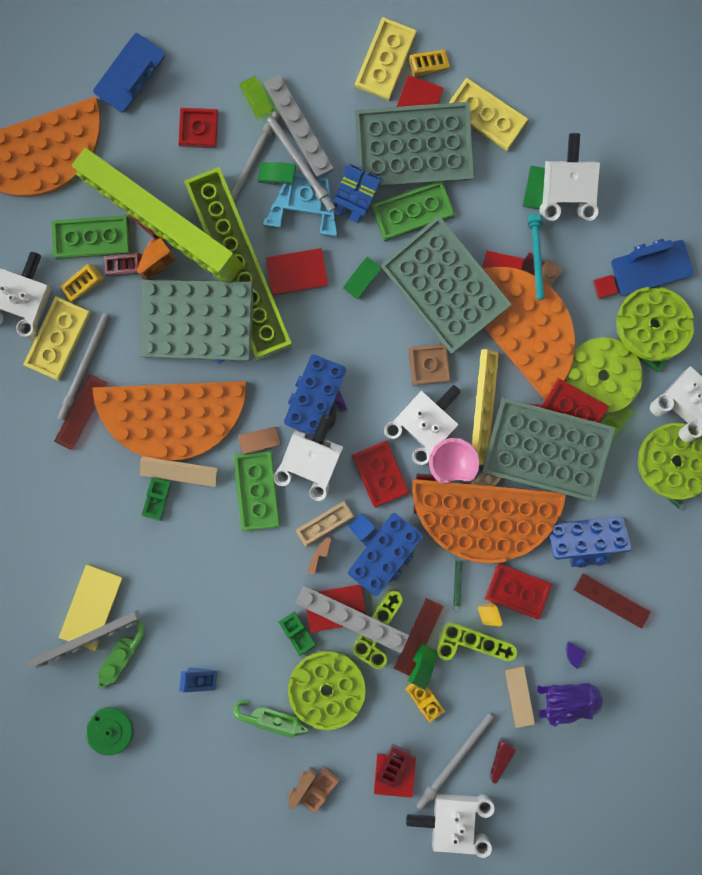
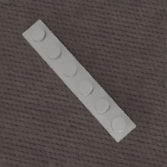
[263,75,333,179]
[295,586,410,653]
[26,610,141,669]

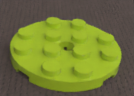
[616,287,694,361]
[565,337,643,414]
[638,423,702,500]
[288,650,366,730]

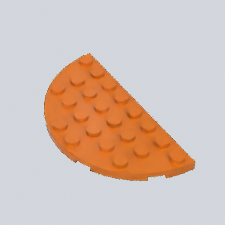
[0,96,101,197]
[483,267,575,400]
[92,381,247,461]
[412,479,566,563]

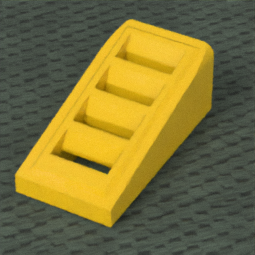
[409,49,450,77]
[60,264,104,302]
[478,602,503,626]

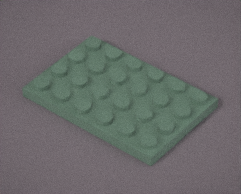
[355,102,474,187]
[380,215,512,354]
[140,280,254,361]
[481,398,616,502]

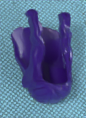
[537,683,603,727]

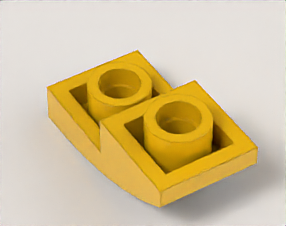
[405,683,445,723]

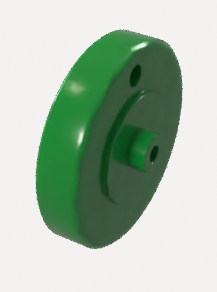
[86,707,134,756]

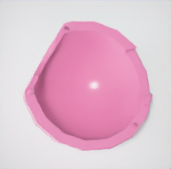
[429,438,479,483]

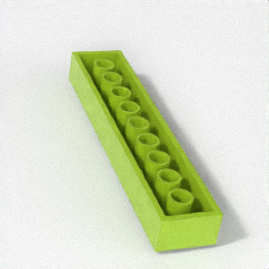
[71,148,243,283]
[184,167,293,361]

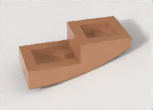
[238,427,281,454]
[307,537,331,575]
[300,767,339,814]

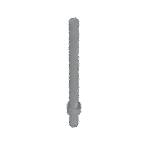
[231,111,280,203]
[267,116,336,212]
[57,313,110,421]
[416,713,494,811]

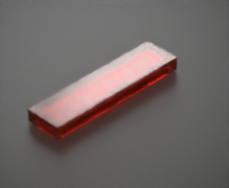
[54,374,107,450]
[573,573,651,629]
[393,598,444,676]

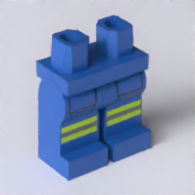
[333,163,383,223]

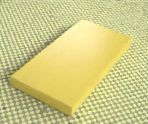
[354,17,417,101]
[449,78,529,152]
[23,296,91,381]
[59,564,123,651]

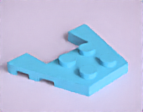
[263,173,337,238]

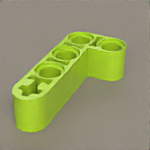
[353,589,402,669]
[436,622,517,661]

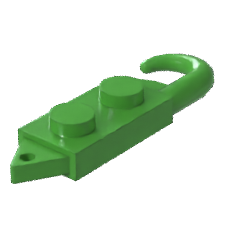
[97,620,145,689]
[233,700,308,739]

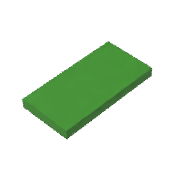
[371,182,455,241]
[52,215,131,259]
[233,451,280,531]

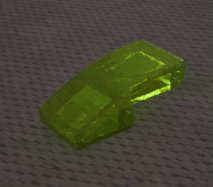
[239,76,274,119]
[599,406,634,437]

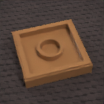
[409,344,451,386]

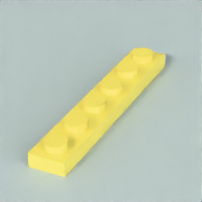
[472,349,499,466]

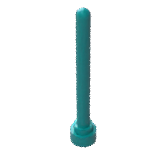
[527,214,544,301]

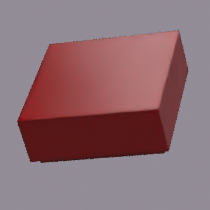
[593,275,618,299]

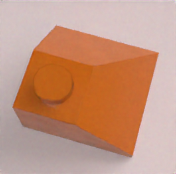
[137,238,177,280]

